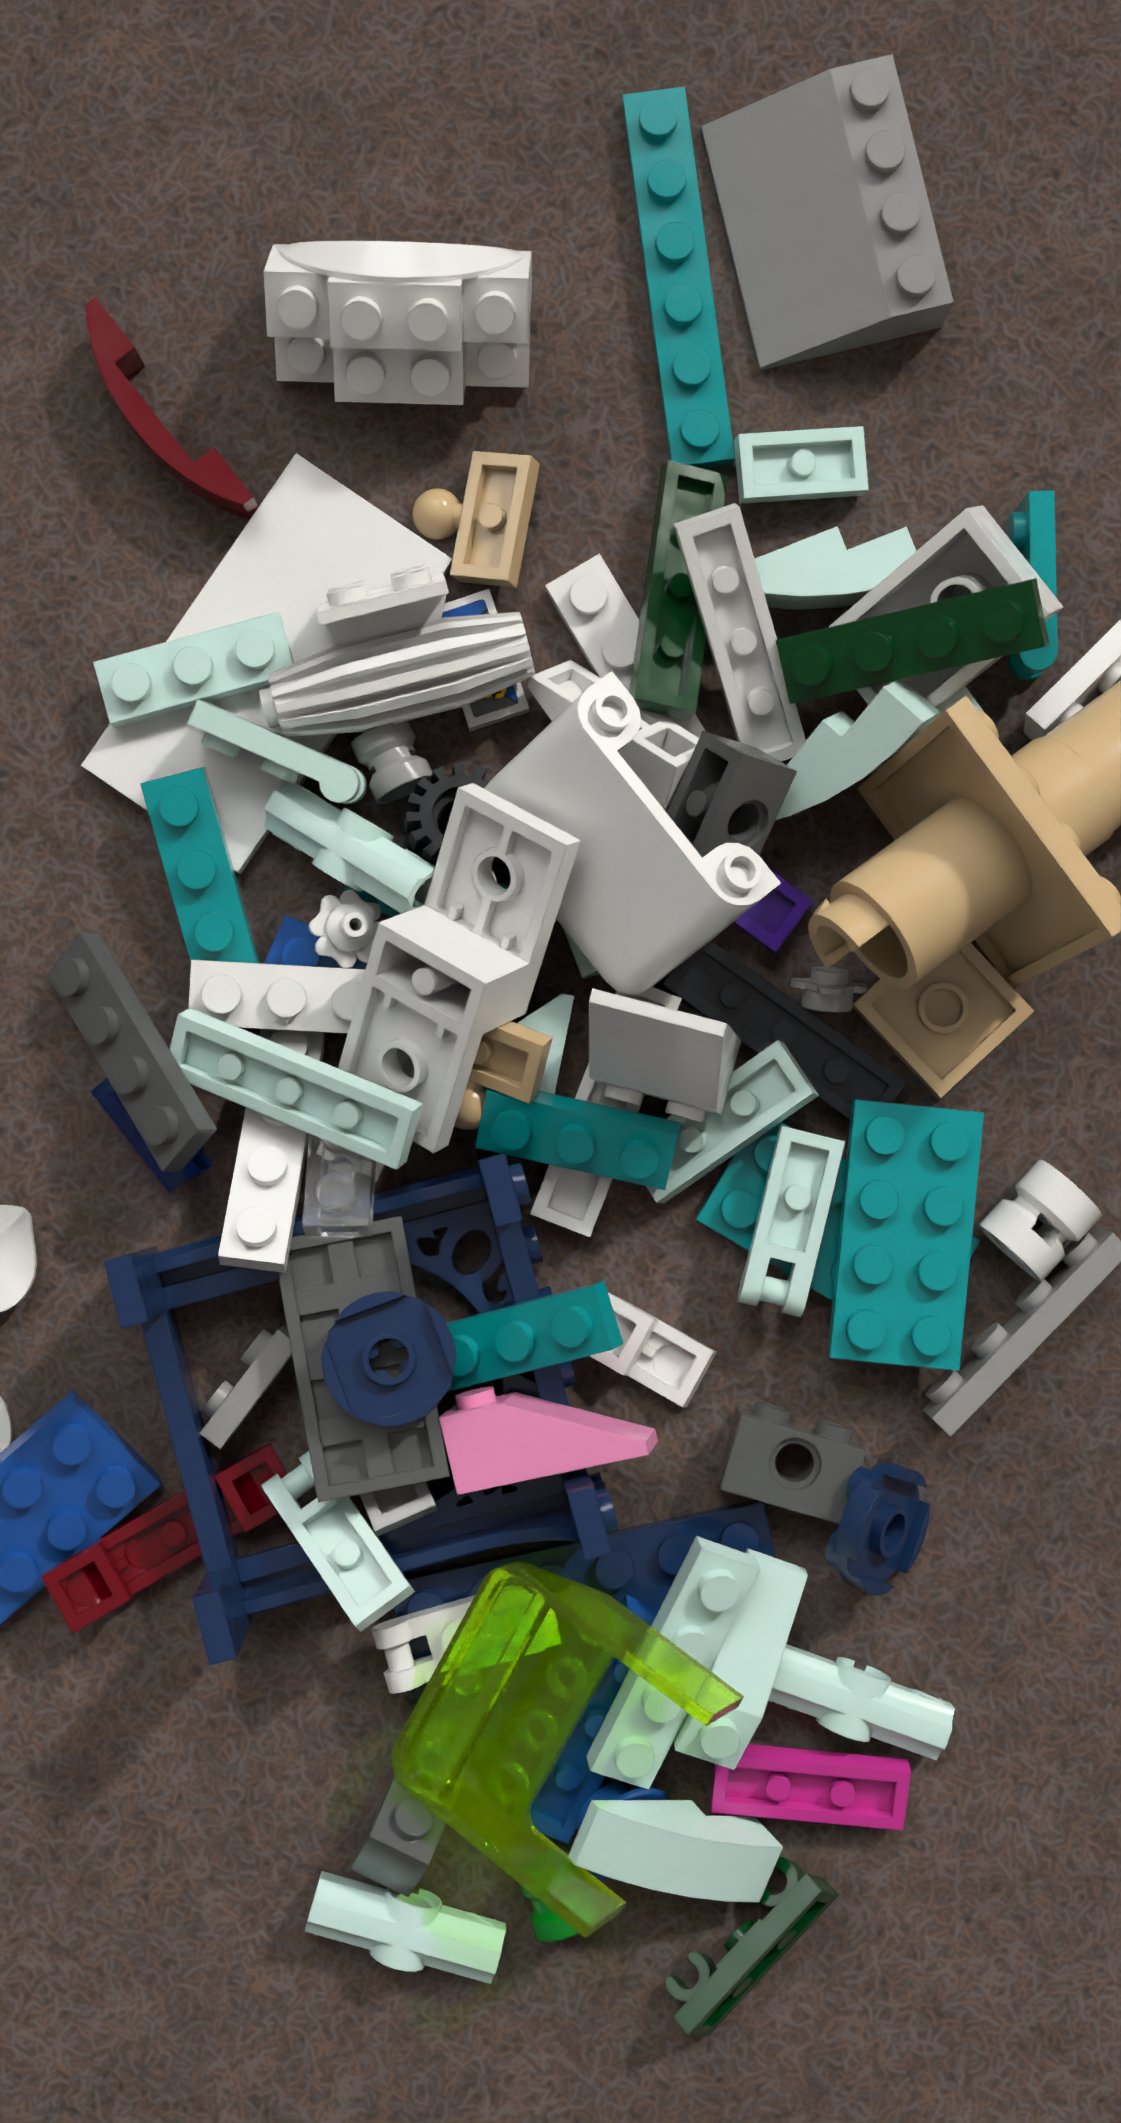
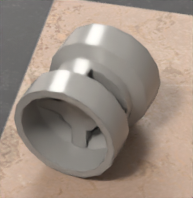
[351,720,432,804]

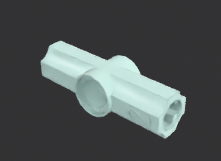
[264,782,435,914]
[768,1644,955,1761]
[305,1871,506,1984]

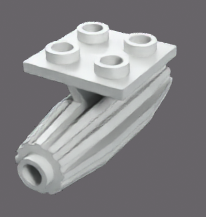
[259,565,535,738]

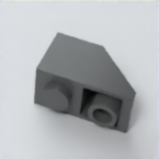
[350,1727,473,1897]

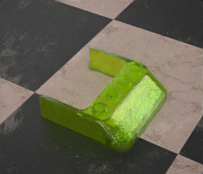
[392,1561,744,1938]

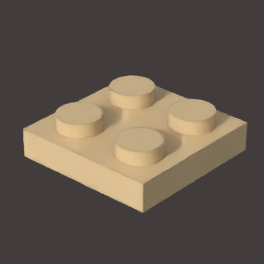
[852,943,1034,1098]

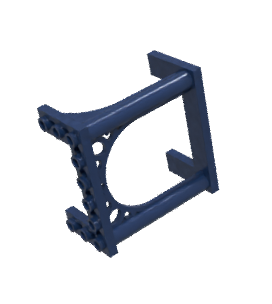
[104,1153,619,1665]

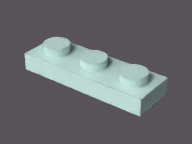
[93,611,294,728]
[646,1040,819,1204]

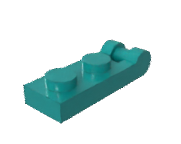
[1007,491,1058,681]

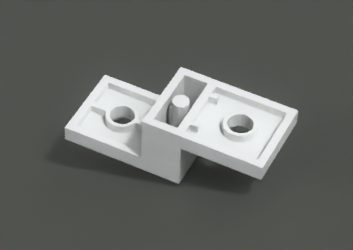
[338,783,581,1153]

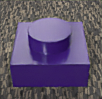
[732,869,813,954]

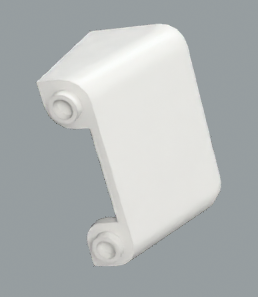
[484,671,781,995]

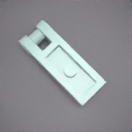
[187,699,367,804]
[737,1126,845,1317]
[261,1451,415,1632]

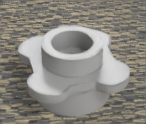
[790,966,868,1012]

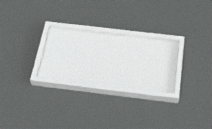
[81,453,452,874]

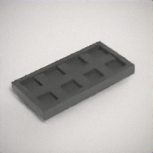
[278,1216,450,1503]

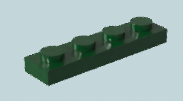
[629,460,728,720]
[776,578,1050,704]

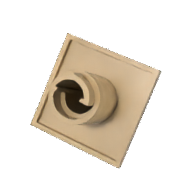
[808,680,1121,989]

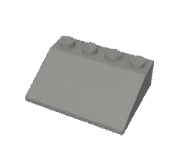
[701,54,954,371]

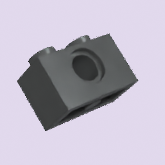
[667,731,797,858]
[716,1401,867,1524]

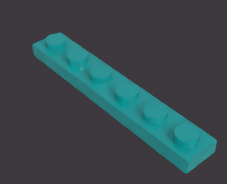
[622,86,735,468]

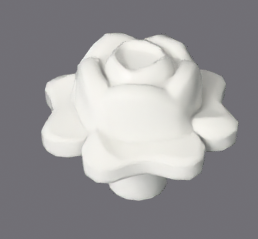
[308,889,381,969]

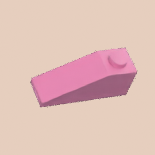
[439,1387,658,1495]

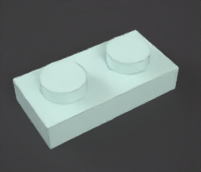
[734,426,869,504]

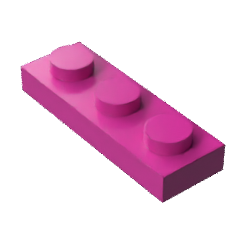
[710,1744,911,1830]

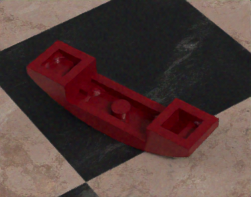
[85,297,258,520]
[41,1443,302,1633]

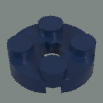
[322,1291,456,1427]
[826,1462,930,1596]

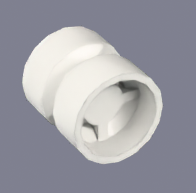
[978,1160,1102,1282]

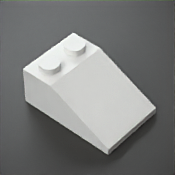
[829,505,1063,708]
[589,988,741,1123]

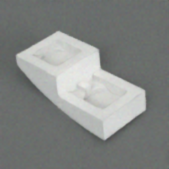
[590,1292,717,1407]

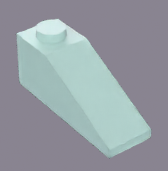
[674,1548,808,1770]

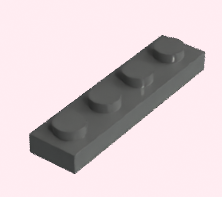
[47,932,217,1172]

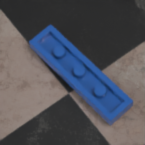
[509,1594,660,1844]

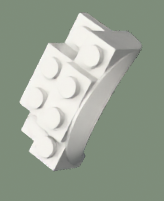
[264,241,532,405]

